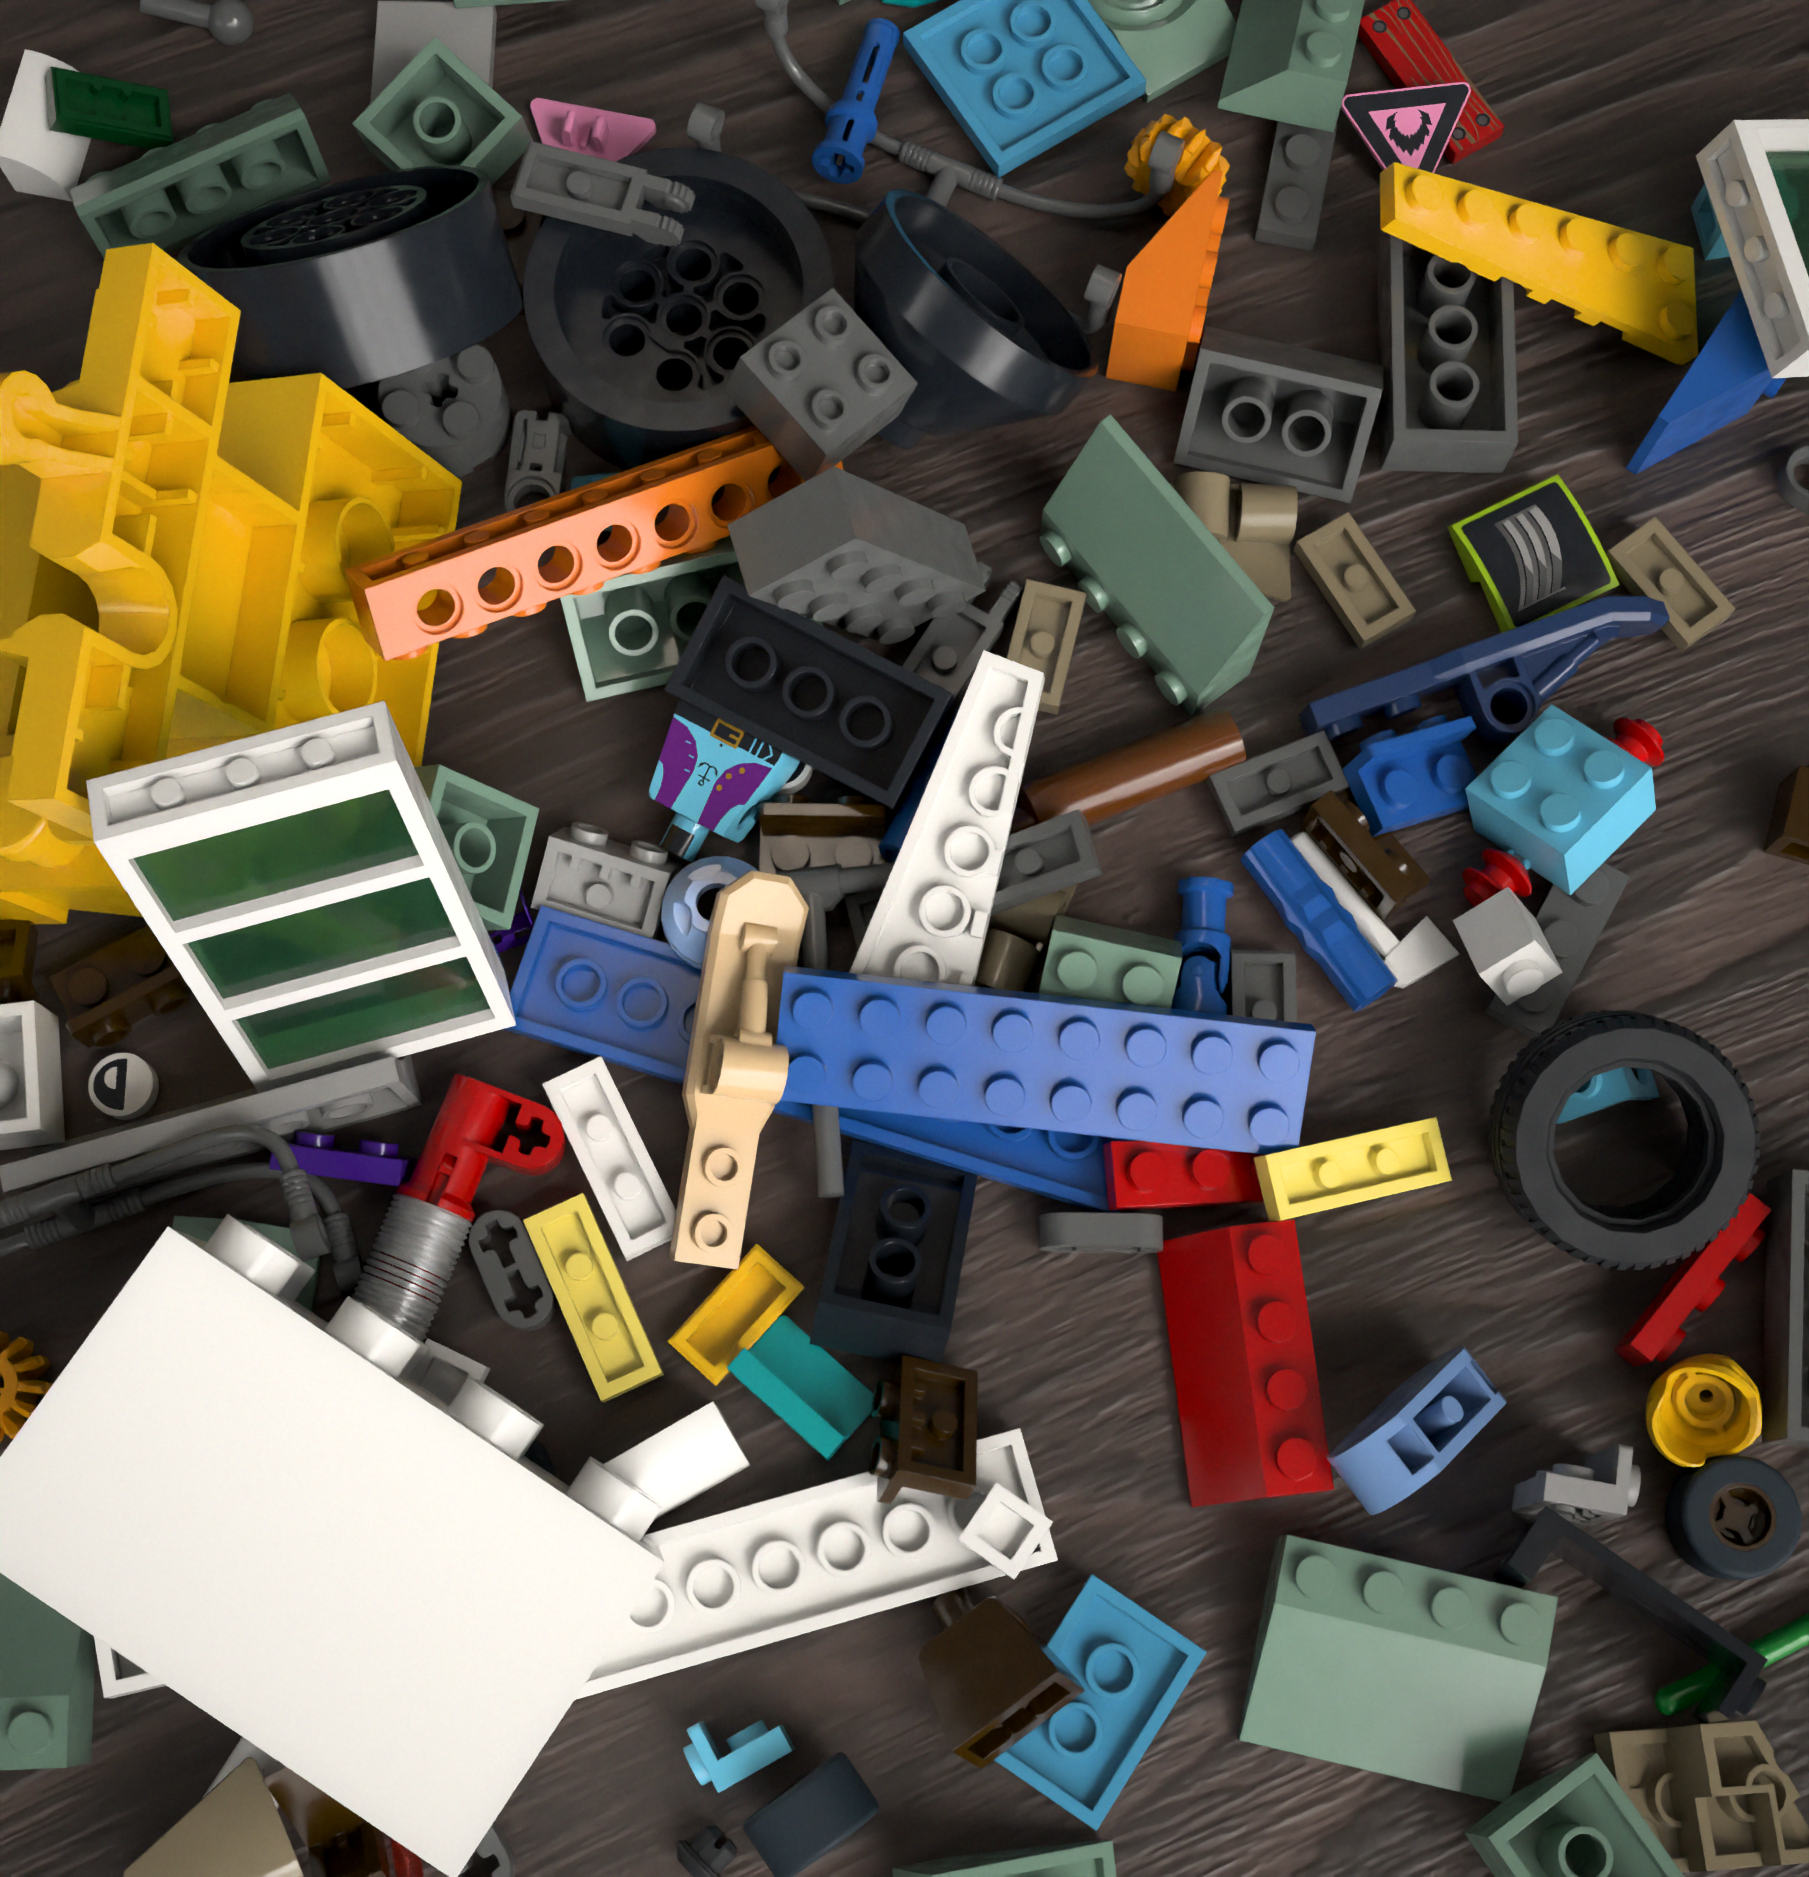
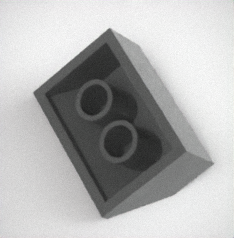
[1173,326,1384,504]

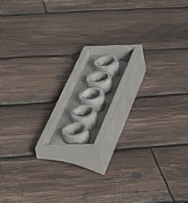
[0,1055,423,1200]

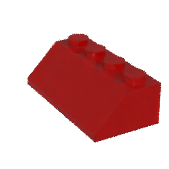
[1156,1219,1334,1508]

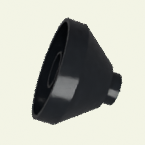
[854,189,1098,449]

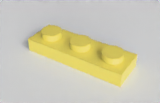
[1254,1117,1452,1222]
[523,1193,664,1403]

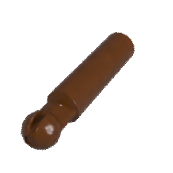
[1009,706,1246,835]

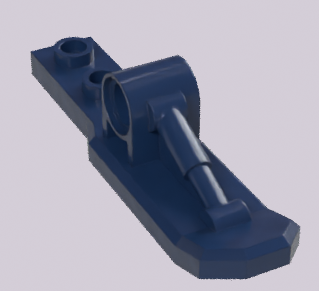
[1298,596,1670,745]

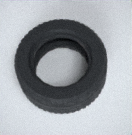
[1488,1010,1760,1270]

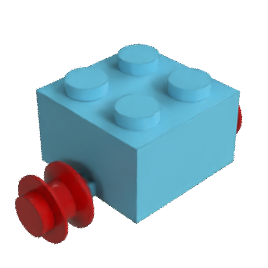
[1462,704,1664,907]

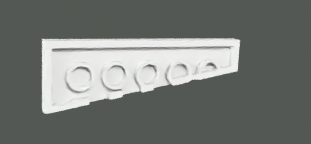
[849,650,1045,986]

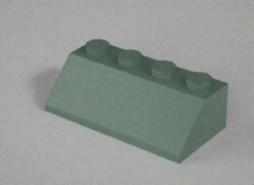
[1217,0,1365,133]
[70,93,331,258]
[560,536,823,702]
[1464,1752,1685,1877]

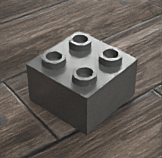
[725,288,918,482]

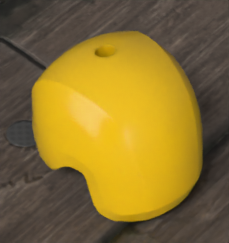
[1645,1353,1762,1467]

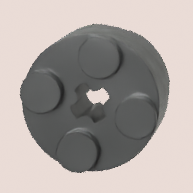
[378,344,512,477]

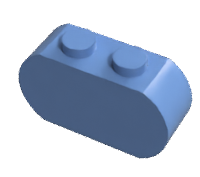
[1326,1345,1507,1515]

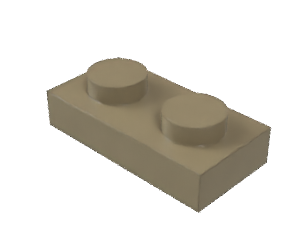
[1293,512,1416,649]
[1606,516,1736,652]
[1007,579,1087,715]

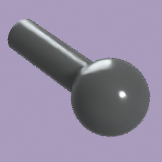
[140,0,254,45]

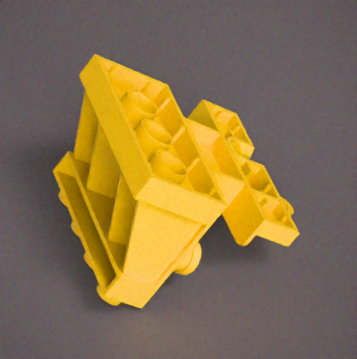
[0,243,462,954]

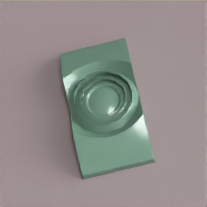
[1088,0,1237,103]

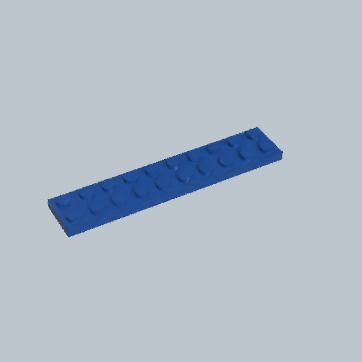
[502,905,1137,1213]

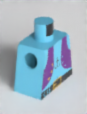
[649,699,800,862]

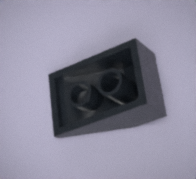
[809,1140,978,1363]

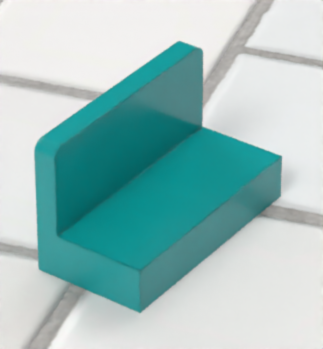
[727,1315,874,1462]

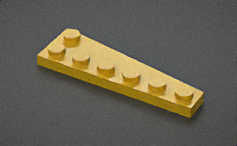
[1380,162,1698,365]

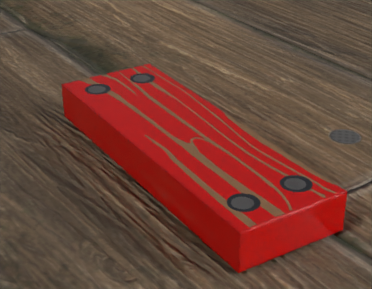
[1357,0,1505,165]

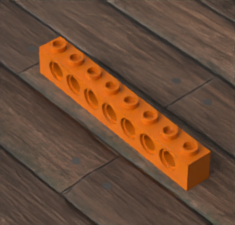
[344,426,843,661]

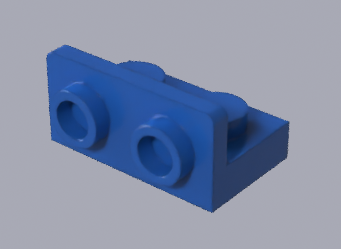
[1342,715,1477,837]

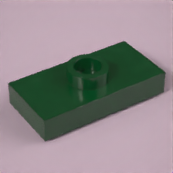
[45,66,173,149]

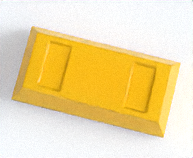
[667,1243,805,1386]

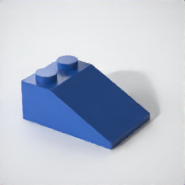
[1625,290,1786,475]

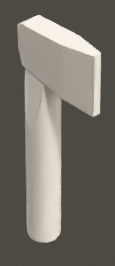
[1290,832,1459,989]

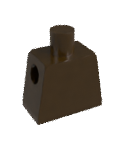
[918,1588,1085,1769]

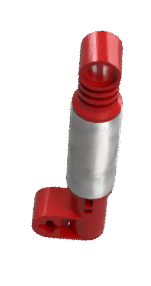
[351,1074,566,1342]

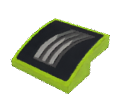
[1447,474,1619,633]

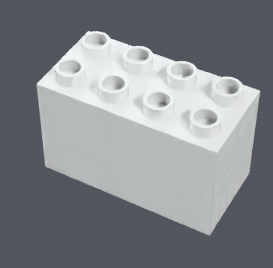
[0,1214,665,1877]

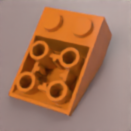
[1106,170,1230,392]

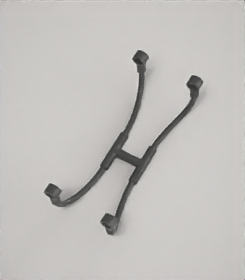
[687,0,1185,334]
[0,1124,368,1299]

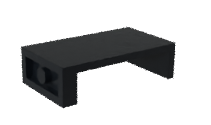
[1493,1506,1768,1724]

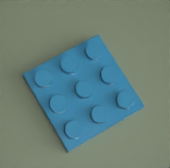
[903,0,1147,177]

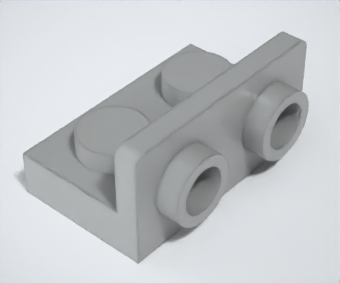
[530,822,683,940]
[1512,1444,1641,1526]

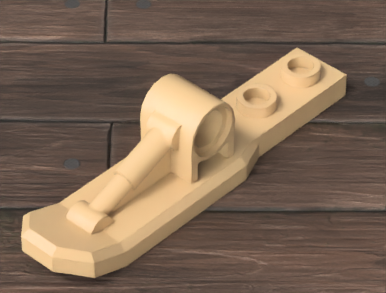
[669,870,809,1269]

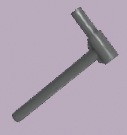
[776,862,895,1198]

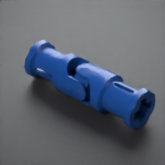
[1171,877,1234,1015]

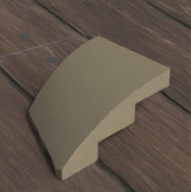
[1593,1721,1809,1873]

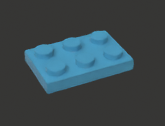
[994,1574,1207,1831]

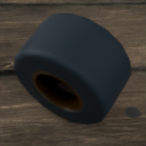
[1665,1455,1802,1580]
[743,1752,879,1877]

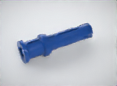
[811,18,901,184]

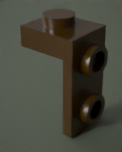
[263,1761,391,1877]

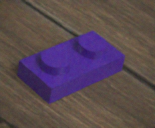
[269,1131,416,1186]

